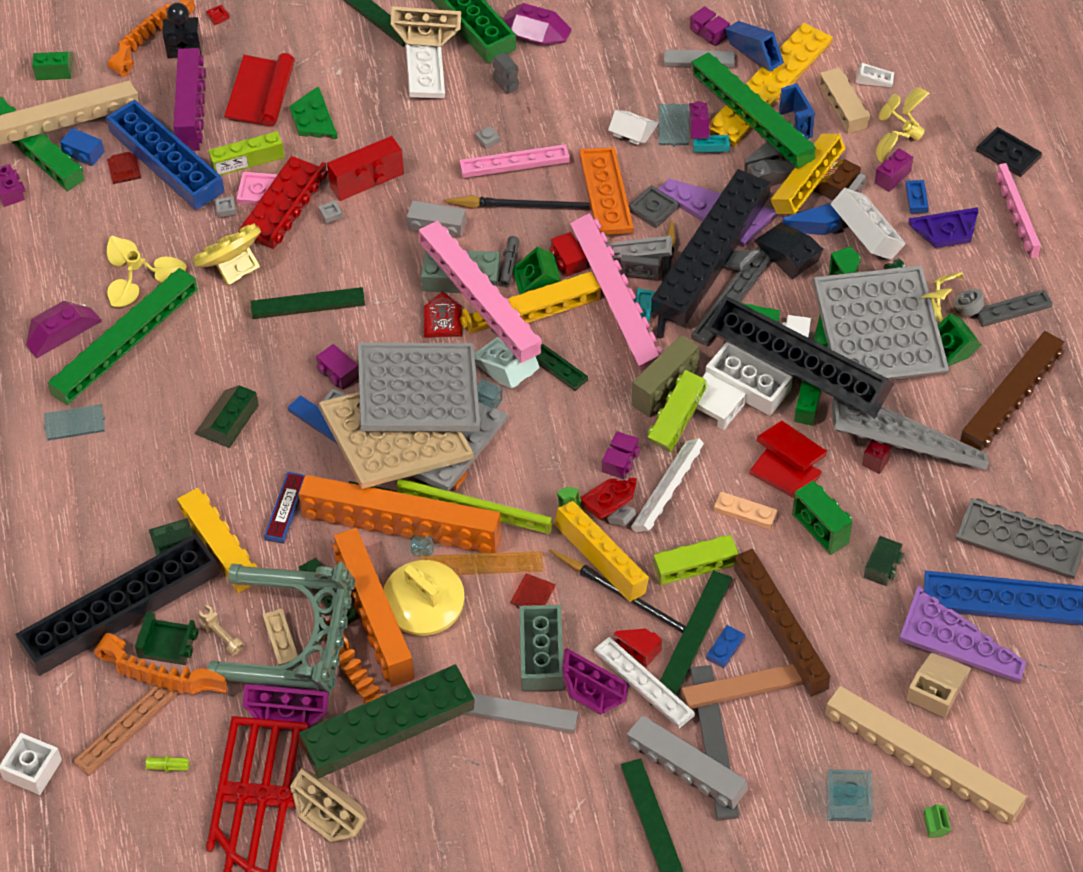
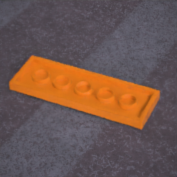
[579,147,634,235]

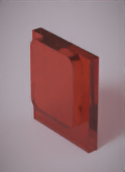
[107,152,141,184]
[510,573,556,609]

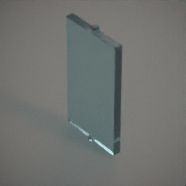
[659,103,689,147]
[44,404,105,441]

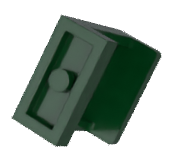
[135,612,199,666]

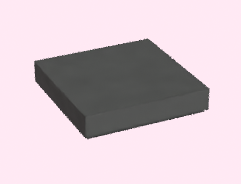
[629,185,679,228]

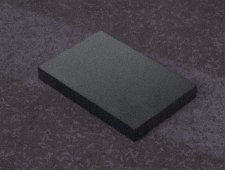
[976,127,1042,177]

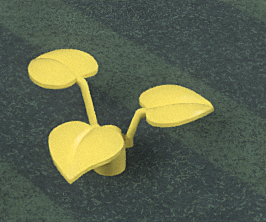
[876,87,930,163]
[107,236,187,308]
[920,272,963,323]

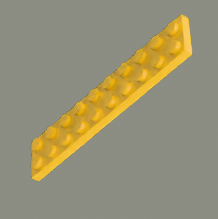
[709,23,833,147]

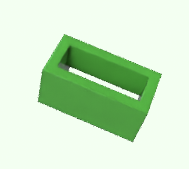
[557,487,581,507]
[923,804,951,838]

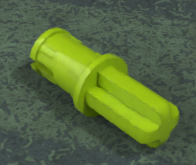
[146,755,190,772]

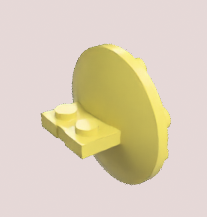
[193,223,261,285]
[383,560,465,636]

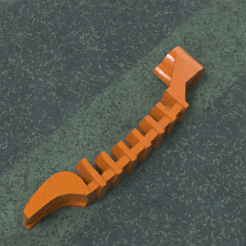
[108,0,195,77]
[321,618,385,703]
[94,633,227,695]

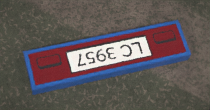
[264,472,305,544]

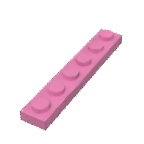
[460,144,570,178]
[995,163,1041,258]

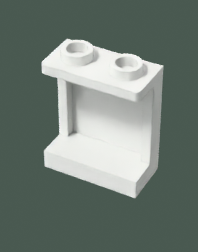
[696,372,746,430]

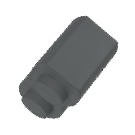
[492,52,519,94]

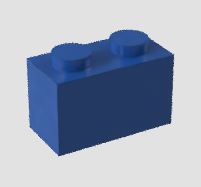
[60,128,105,166]

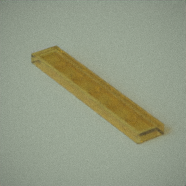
[420,551,543,575]

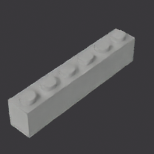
[627,715,748,809]

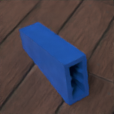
[725,21,784,71]

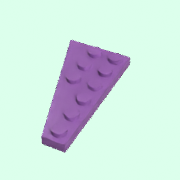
[658,178,778,247]
[899,586,1026,683]

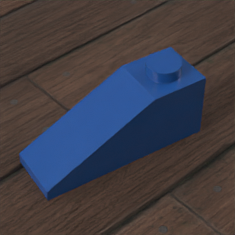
[782,203,843,235]

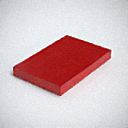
[756,420,827,472]
[749,449,821,498]

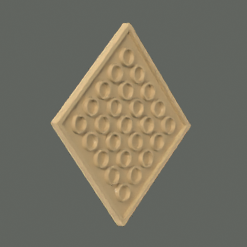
[319,392,474,489]

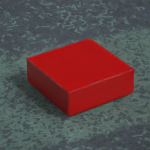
[206,4,230,25]

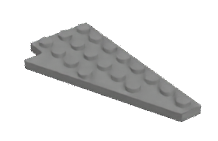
[831,397,989,469]

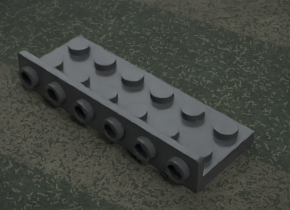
[956,498,1083,579]

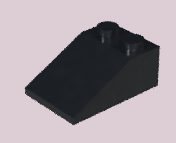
[754,222,823,279]

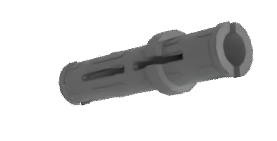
[498,236,520,287]

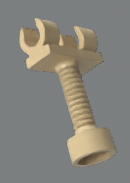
[199,605,244,656]

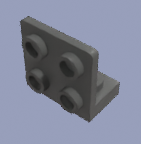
[621,255,663,280]

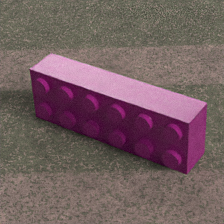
[173,48,206,151]

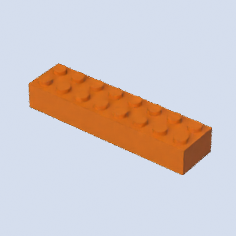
[332,527,415,687]

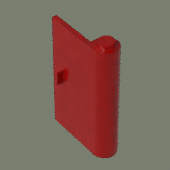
[224,53,295,127]

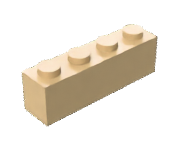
[819,67,870,134]

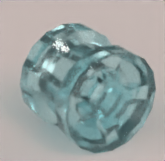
[411,535,434,556]

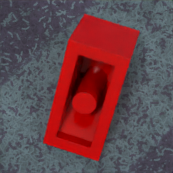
[614,628,662,667]

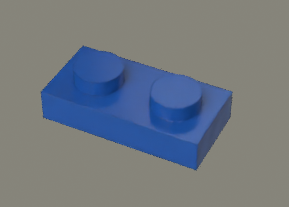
[905,180,929,213]
[706,625,745,669]

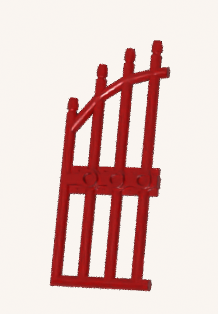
[206,716,309,872]

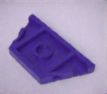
[908,207,979,248]

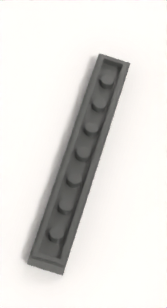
[691,246,772,347]
[690,665,739,821]

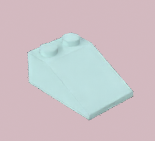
[475,337,540,388]

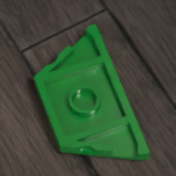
[289,87,338,139]

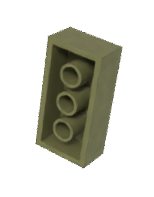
[632,335,700,417]

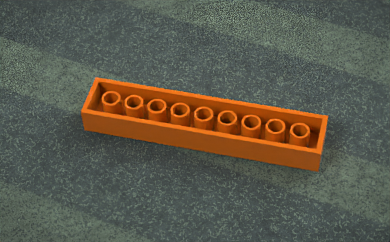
[299,475,502,554]

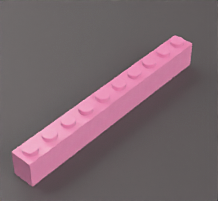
[570,213,663,372]
[419,221,542,363]

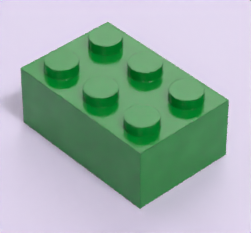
[792,480,852,555]

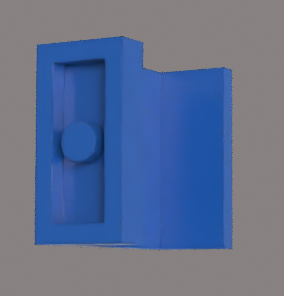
[779,83,815,139]

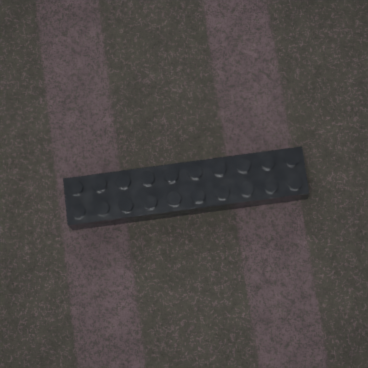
[651,169,771,326]
[706,295,894,419]
[15,534,220,676]

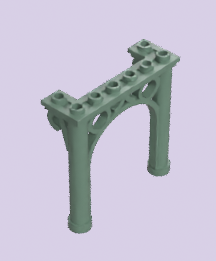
[207,562,355,695]

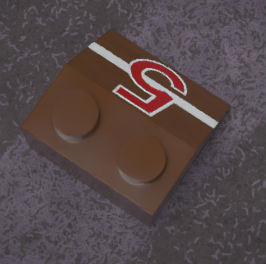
[813,159,861,201]

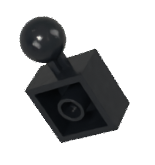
[162,2,203,58]

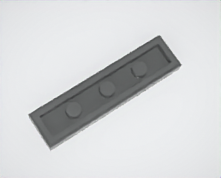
[975,290,1053,327]

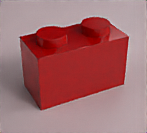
[549,232,587,277]

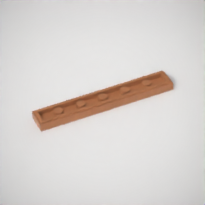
[681,664,803,709]
[73,685,180,776]

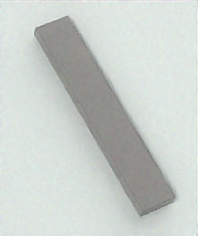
[465,693,578,734]

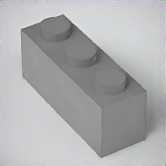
[407,201,467,238]

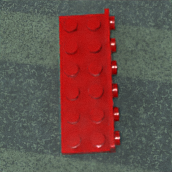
[238,156,328,249]

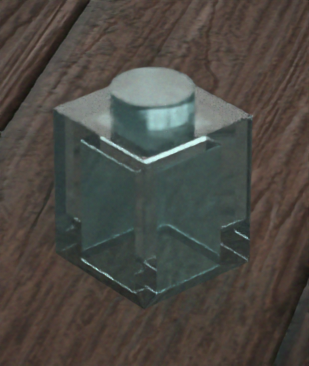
[477,379,503,409]

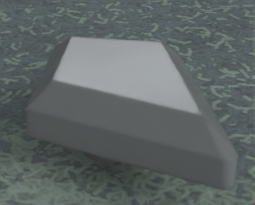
[725,249,760,271]

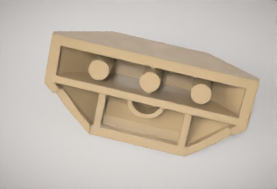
[390,6,461,47]
[290,768,367,842]

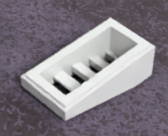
[855,63,894,87]

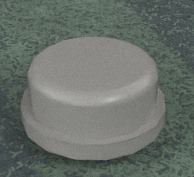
[953,288,985,316]

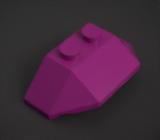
[503,3,572,45]
[26,301,101,359]
[562,648,628,715]
[242,684,329,731]

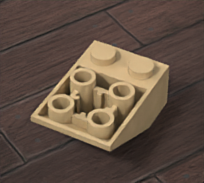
[906,652,971,718]

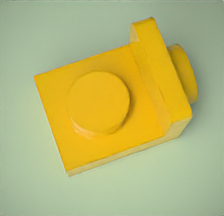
[460,309,491,334]

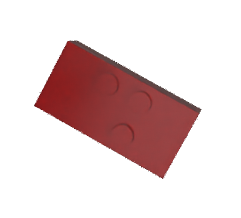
[327,136,404,201]

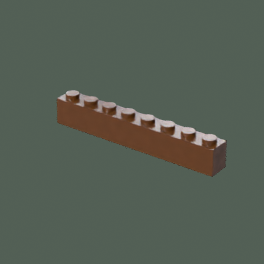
[960,331,1065,451]
[734,548,831,697]

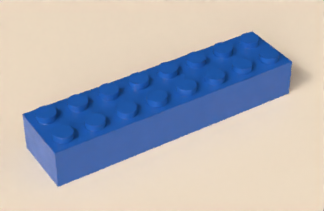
[106,99,225,210]

